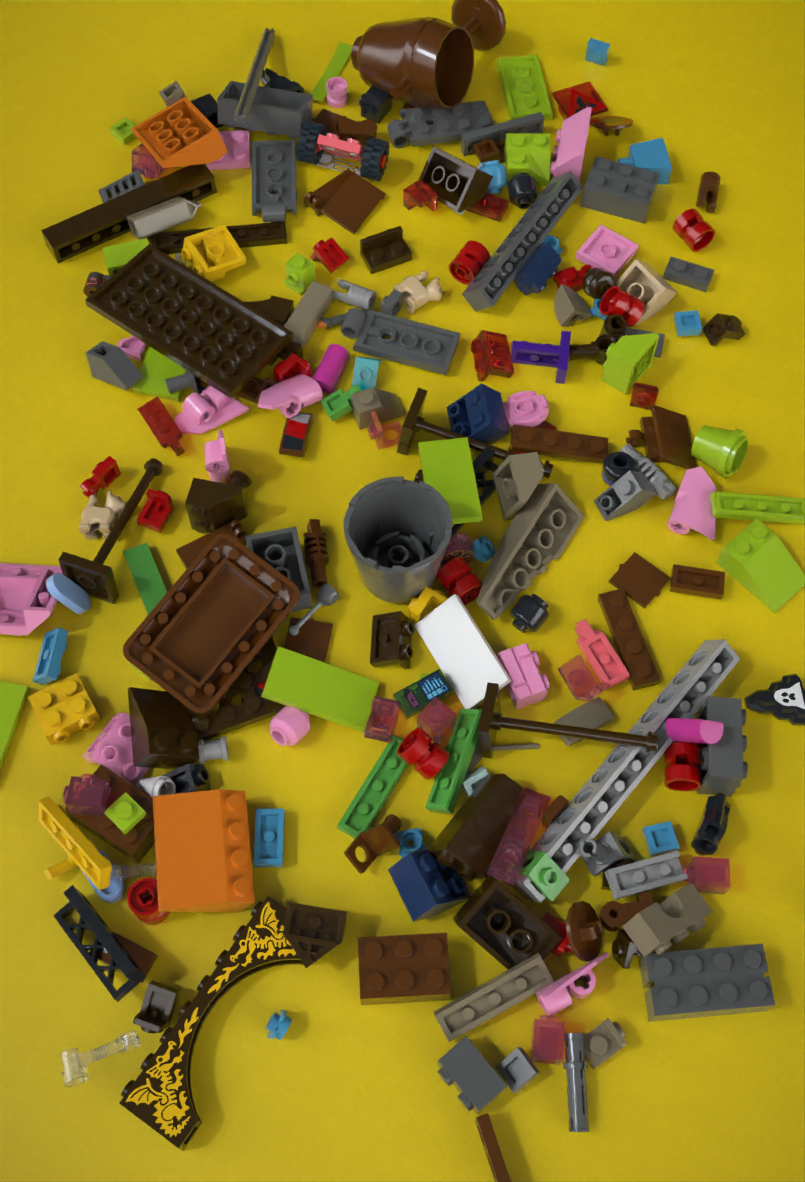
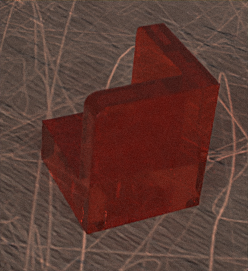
[403,179,438,211]

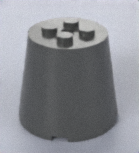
[343,477,452,603]

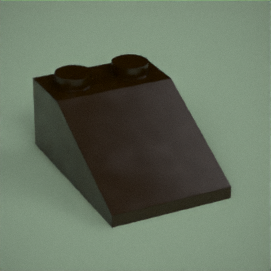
[128,687,200,770]
[453,874,562,970]

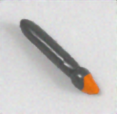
[316,309,369,329]

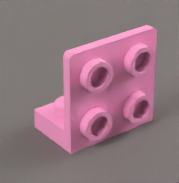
[82,712,149,786]

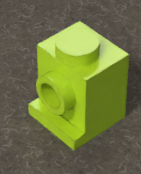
[284,252,316,295]

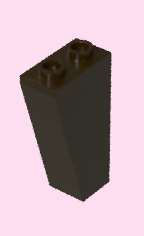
[428,773,523,881]

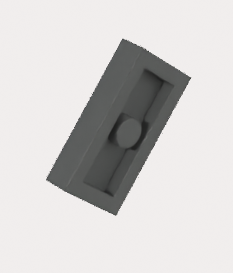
[663,257,714,292]

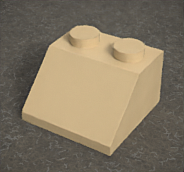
[616,259,677,325]

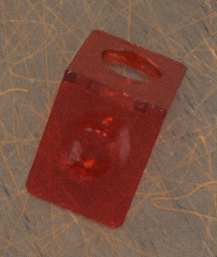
[629,382,659,410]

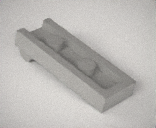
[604,851,688,900]

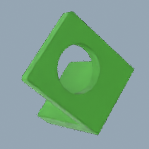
[511,849,570,901]

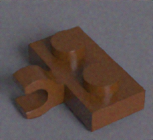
[626,417,663,463]

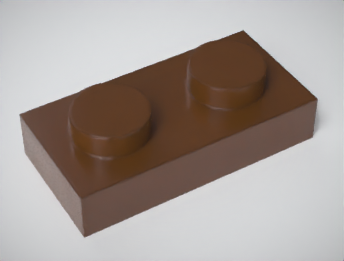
[670,564,725,599]

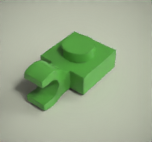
[320,384,362,422]

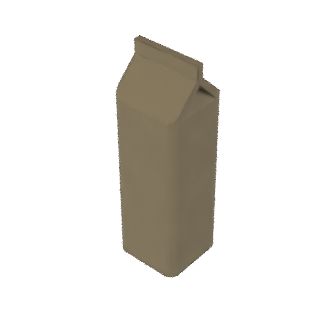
[127,197,202,240]
[284,281,333,347]

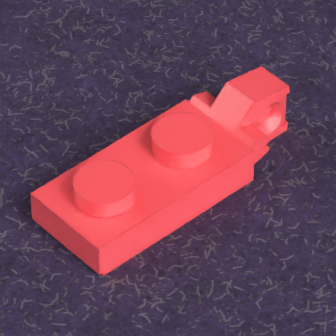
[575,619,630,690]

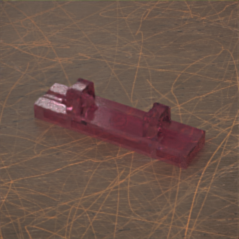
[487,787,551,886]

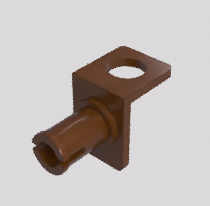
[344,814,402,874]

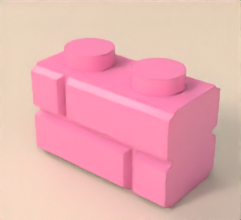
[497,643,550,709]

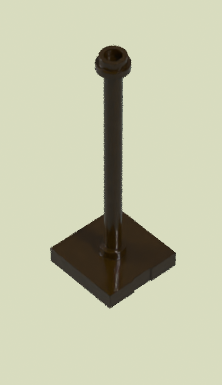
[397,388,553,479]
[58,458,163,604]
[478,682,658,758]

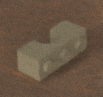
[622,883,713,957]

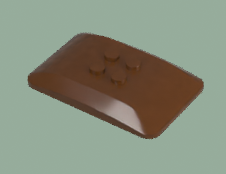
[123,533,300,714]

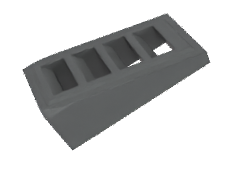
[98,170,145,203]

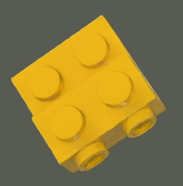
[182,225,247,282]
[27,672,101,745]

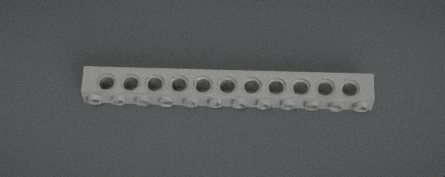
[506,639,740,903]

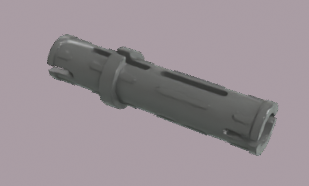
[563,1033,589,1132]

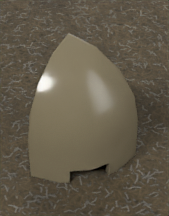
[554,284,592,327]

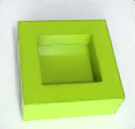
[110,117,136,146]

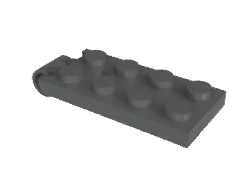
[387,101,494,148]
[252,140,297,222]
[340,308,461,375]

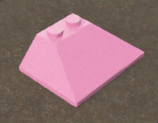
[0,563,63,636]

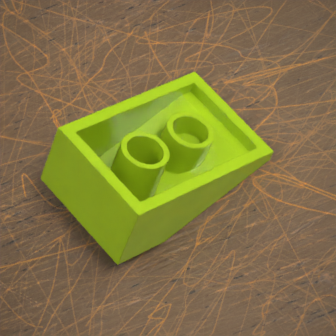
[716,518,805,613]

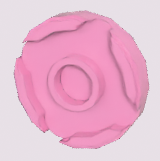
[503,391,549,428]

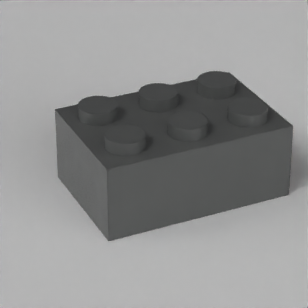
[581,156,660,223]
[245,526,312,612]
[697,696,748,797]

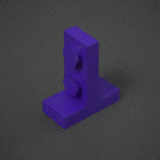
[510,331,571,384]

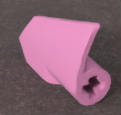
[258,374,323,418]
[175,386,249,435]
[204,429,231,484]
[667,466,716,541]
[536,952,609,1017]

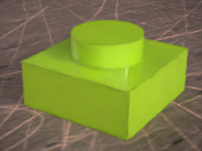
[104,792,147,835]

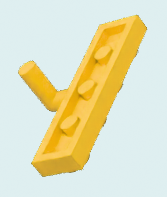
[39,796,112,891]

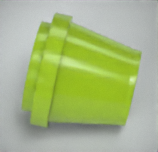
[691,425,749,478]

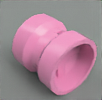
[326,77,348,108]

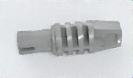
[620,444,676,500]

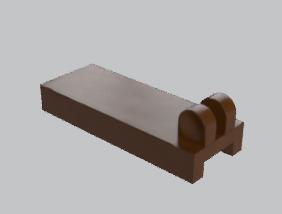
[304,169,353,217]
[176,519,247,569]
[475,1113,511,1182]

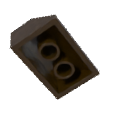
[415,146,493,213]

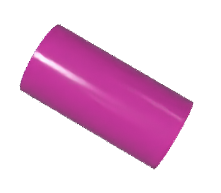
[312,344,350,394]
[666,718,724,744]

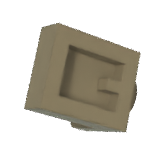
[583,1018,626,1069]

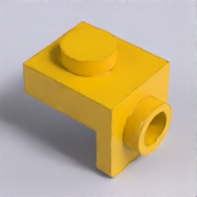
[407,587,448,625]

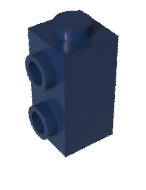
[513,243,562,295]

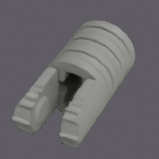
[333,279,376,310]

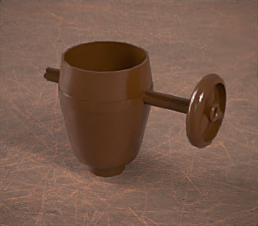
[351,0,506,109]

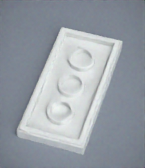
[414,594,512,709]

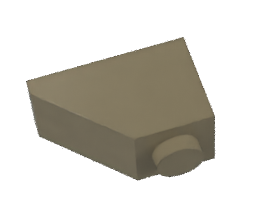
[350,387,405,430]

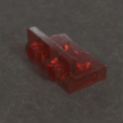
[471,330,514,382]

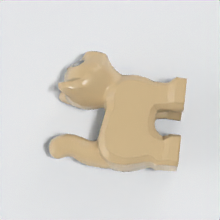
[394,270,442,315]
[78,491,126,540]

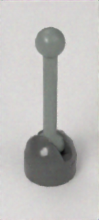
[289,583,340,636]

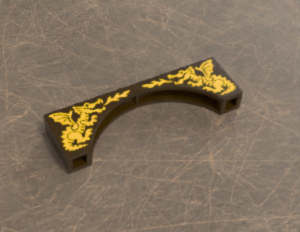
[119,896,303,1151]

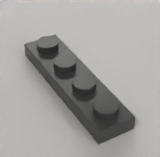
[461,112,544,156]

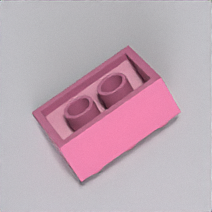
[550,107,592,182]

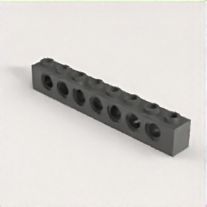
[462,171,583,312]

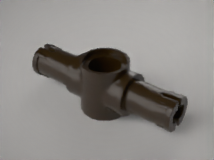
[569,334,619,365]

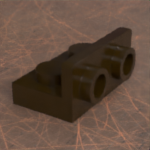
[360,226,412,274]
[370,611,414,669]

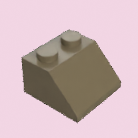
[492,452,544,521]

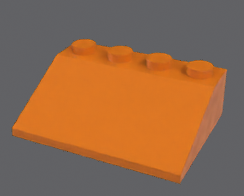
[131,96,228,168]
[153,789,255,912]

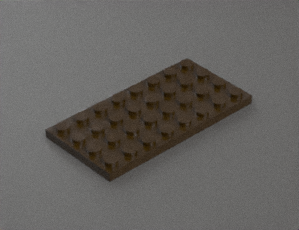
[85,244,293,399]

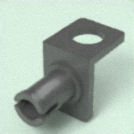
[165,371,206,394]
[580,831,637,876]

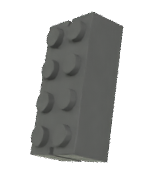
[217,81,313,138]
[639,944,775,1022]

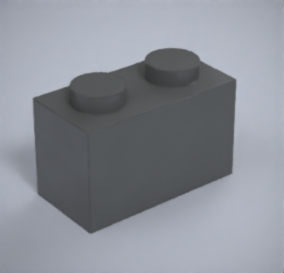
[437,1036,507,1114]

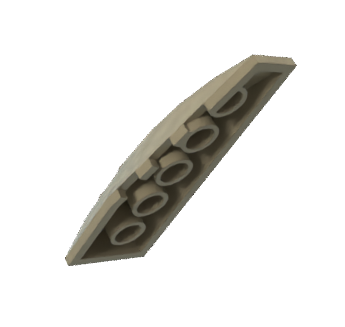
[476,483,585,620]

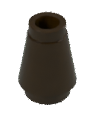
[599,314,626,339]

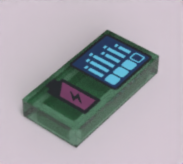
[393,669,453,719]

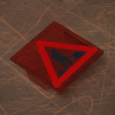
[552,81,609,120]

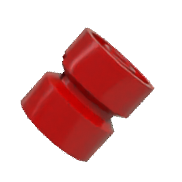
[672,208,715,252]
[449,240,490,285]
[599,286,644,328]
[436,557,483,606]
[397,727,450,780]
[664,742,701,791]
[127,878,170,925]

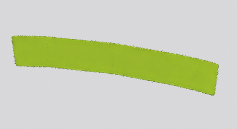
[310,42,353,102]

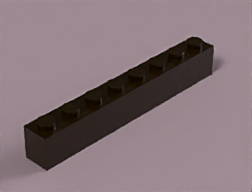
[41,164,217,263]

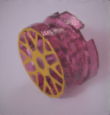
[441,532,474,567]

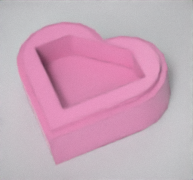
[117,335,148,361]

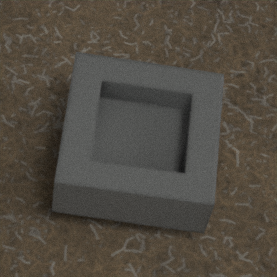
[380,289,402,316]
[496,1047,540,1093]

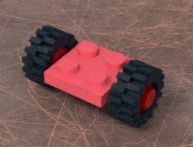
[296,121,390,182]

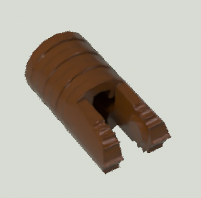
[696,171,720,213]

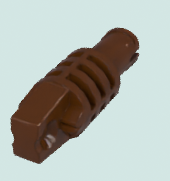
[303,519,329,588]

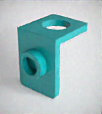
[352,356,382,391]

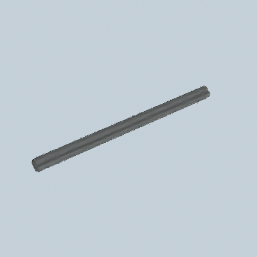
[234,28,275,124]

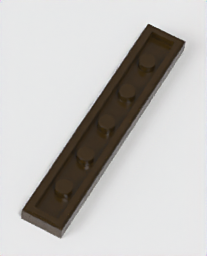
[151,222,287,255]

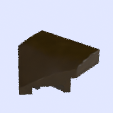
[283,902,348,968]

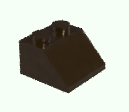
[185,478,248,534]

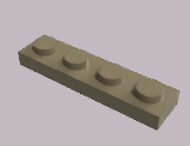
[434,953,554,1042]

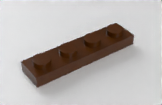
[510,424,608,464]
[598,588,660,690]

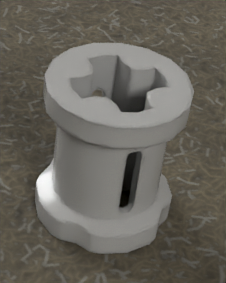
[198,736,229,764]

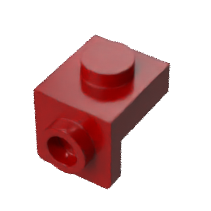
[273,353,311,383]
[137,489,174,533]

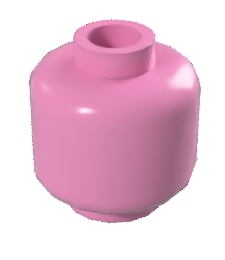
[270,706,310,746]

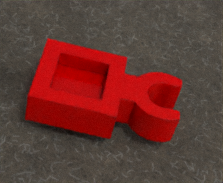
[553,265,591,291]
[80,456,121,499]

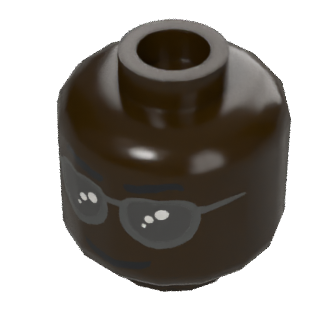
[582,267,617,300]

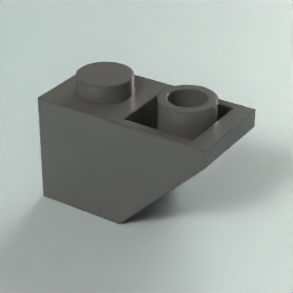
[86,341,143,390]
[594,470,657,521]

